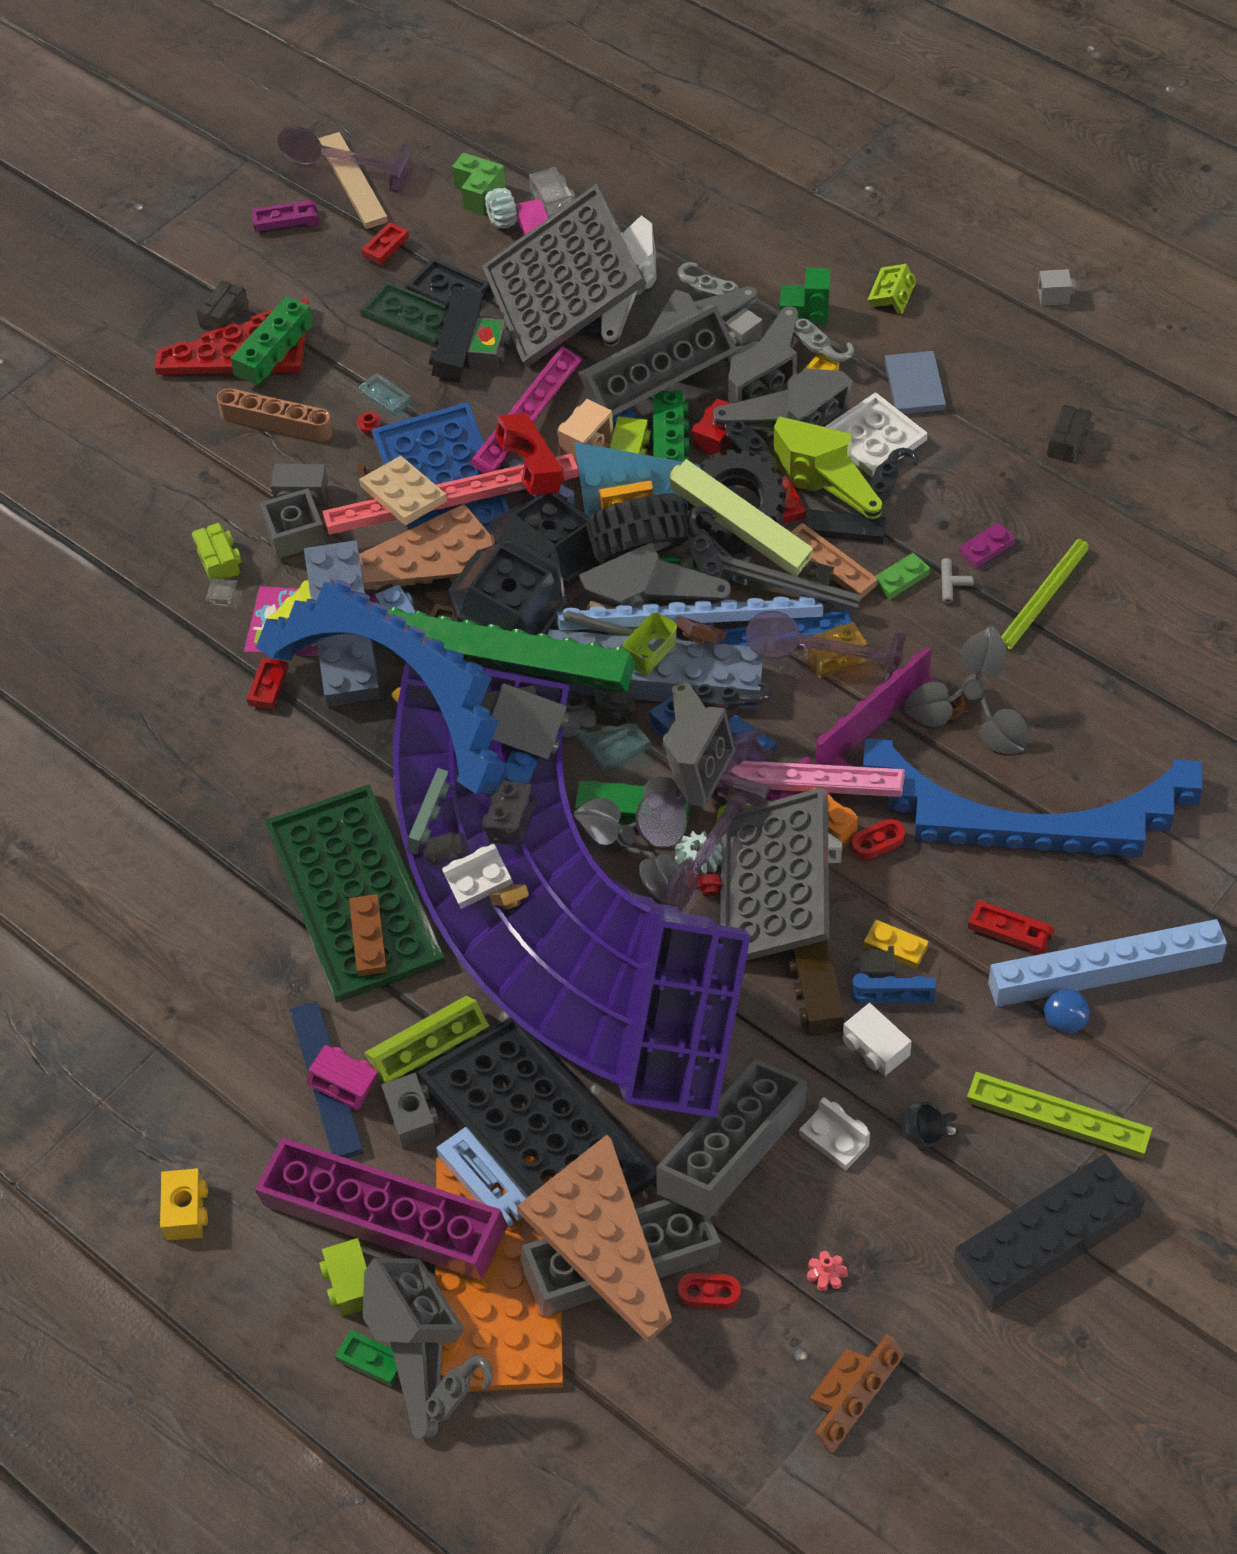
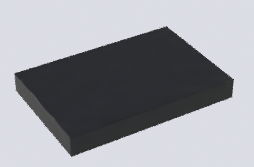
[405,257,492,311]

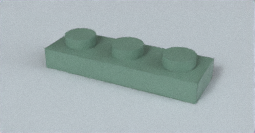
[406,768,451,854]

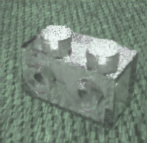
[529,167,575,218]

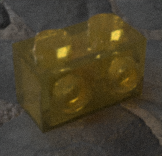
[804,622,868,679]

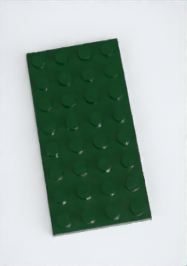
[264,784,445,1003]

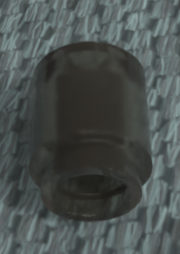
[423,831,468,866]

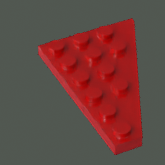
[154,298,309,375]

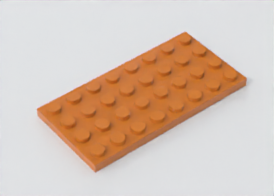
[435,1156,563,1392]

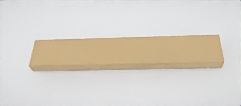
[318,132,388,229]

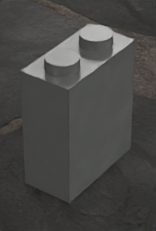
[491,684,569,760]

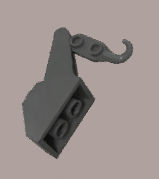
[363,1258,493,1439]

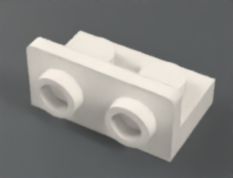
[442,844,513,909]
[799,1097,870,1171]

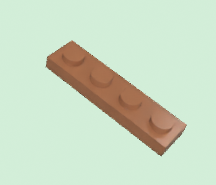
[791,523,878,598]

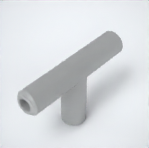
[941,558,974,604]

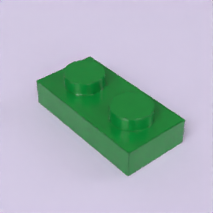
[335,1330,399,1387]

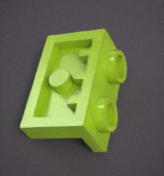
[867,264,916,314]

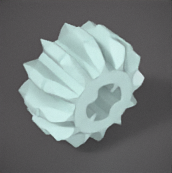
[485,188,517,229]
[675,830,722,879]

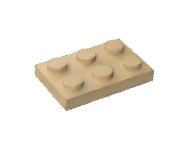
[359,456,447,525]

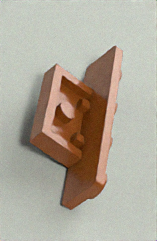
[810,1334,904,1453]

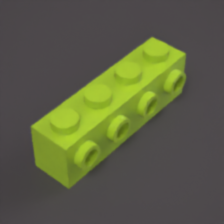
[364,996,489,1083]

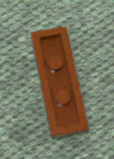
[349,894,387,977]

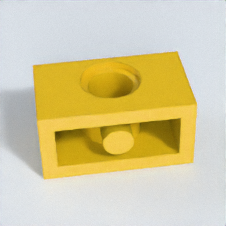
[160,1168,208,1241]

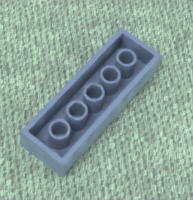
[304,540,381,707]

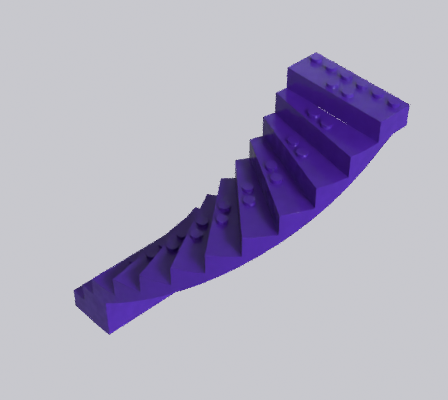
[393,661,751,1118]

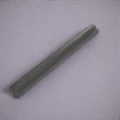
[718,554,861,610]

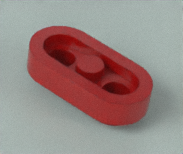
[852,819,905,860]
[678,1273,741,1309]

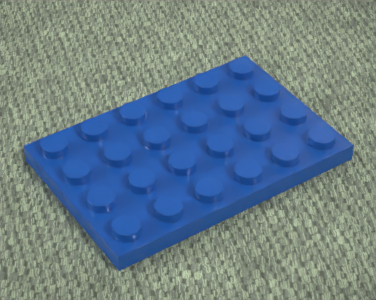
[372,402,509,533]

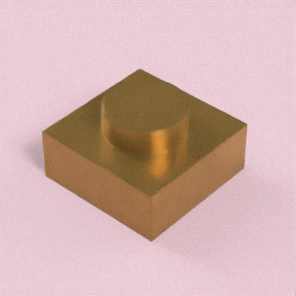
[489,884,529,909]

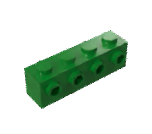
[230,296,313,385]
[653,391,689,462]

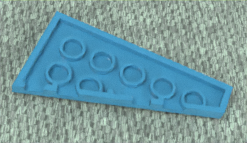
[574,442,737,517]

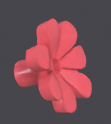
[807,1251,848,1291]

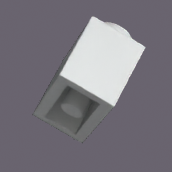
[843,1003,911,1077]

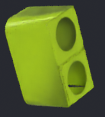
[622,613,677,677]

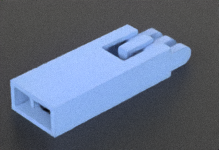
[436,1127,526,1228]

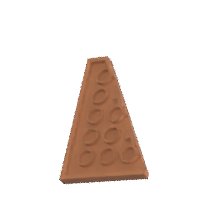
[360,504,492,590]
[517,1135,672,1343]

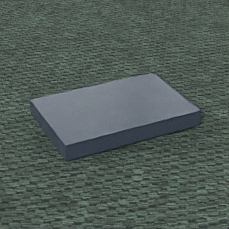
[884,351,946,414]

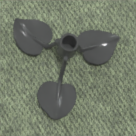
[904,626,1027,754]
[572,777,683,905]

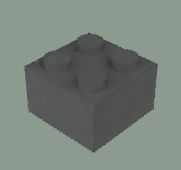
[259,488,327,559]

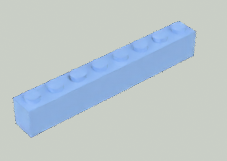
[988,919,1227,1007]

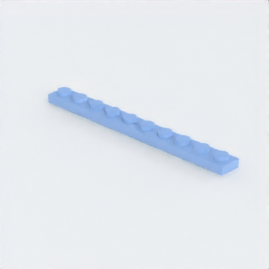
[556,595,823,631]

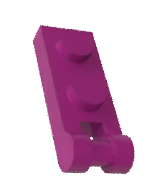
[251,200,319,232]

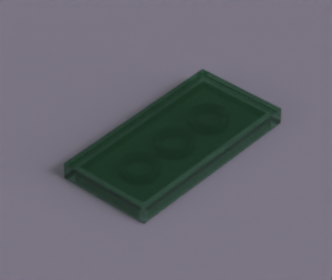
[360,281,448,348]

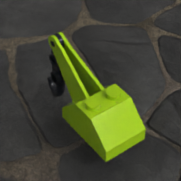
[774,416,919,519]

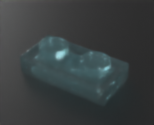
[359,373,412,417]

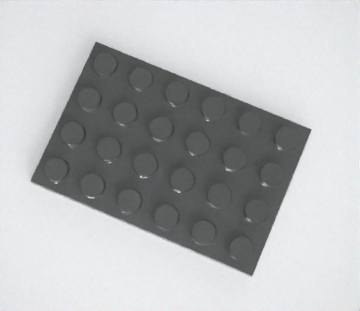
[720,787,829,961]

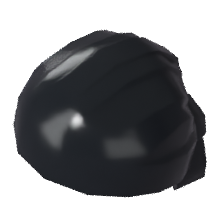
[901,1101,960,1148]

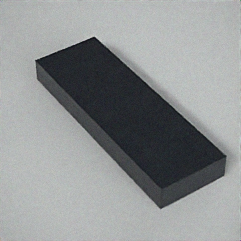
[807,509,886,543]

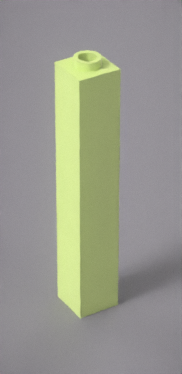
[669,459,813,576]

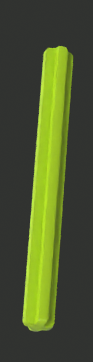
[1001,539,1089,650]

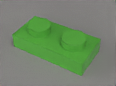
[875,553,930,600]

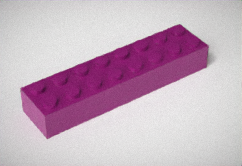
[255,1137,508,1280]

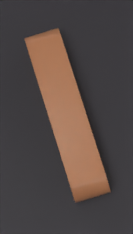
[216,388,333,442]

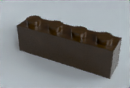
[786,940,844,1036]

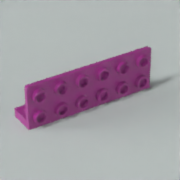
[815,647,950,767]

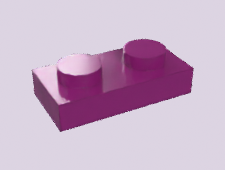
[958,522,1015,569]

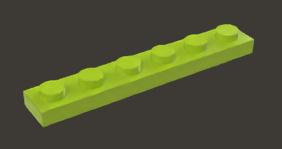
[966,1072,1152,1159]

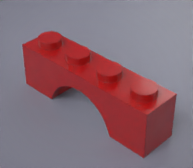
[495,413,564,495]

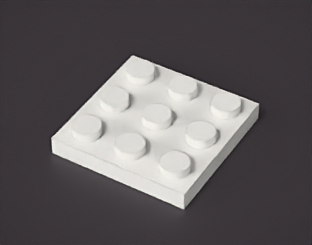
[825,392,928,477]

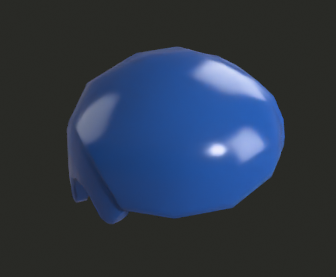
[1043,989,1090,1034]

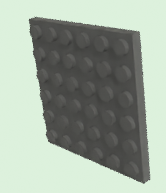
[482,184,647,367]

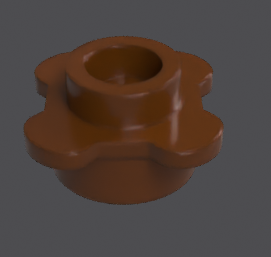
[948,693,970,721]

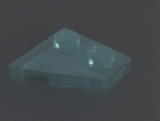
[576,723,651,773]

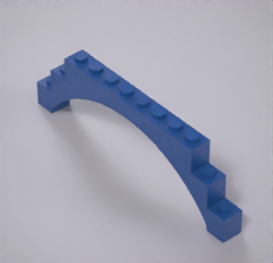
[256,580,506,794]
[863,739,1202,857]

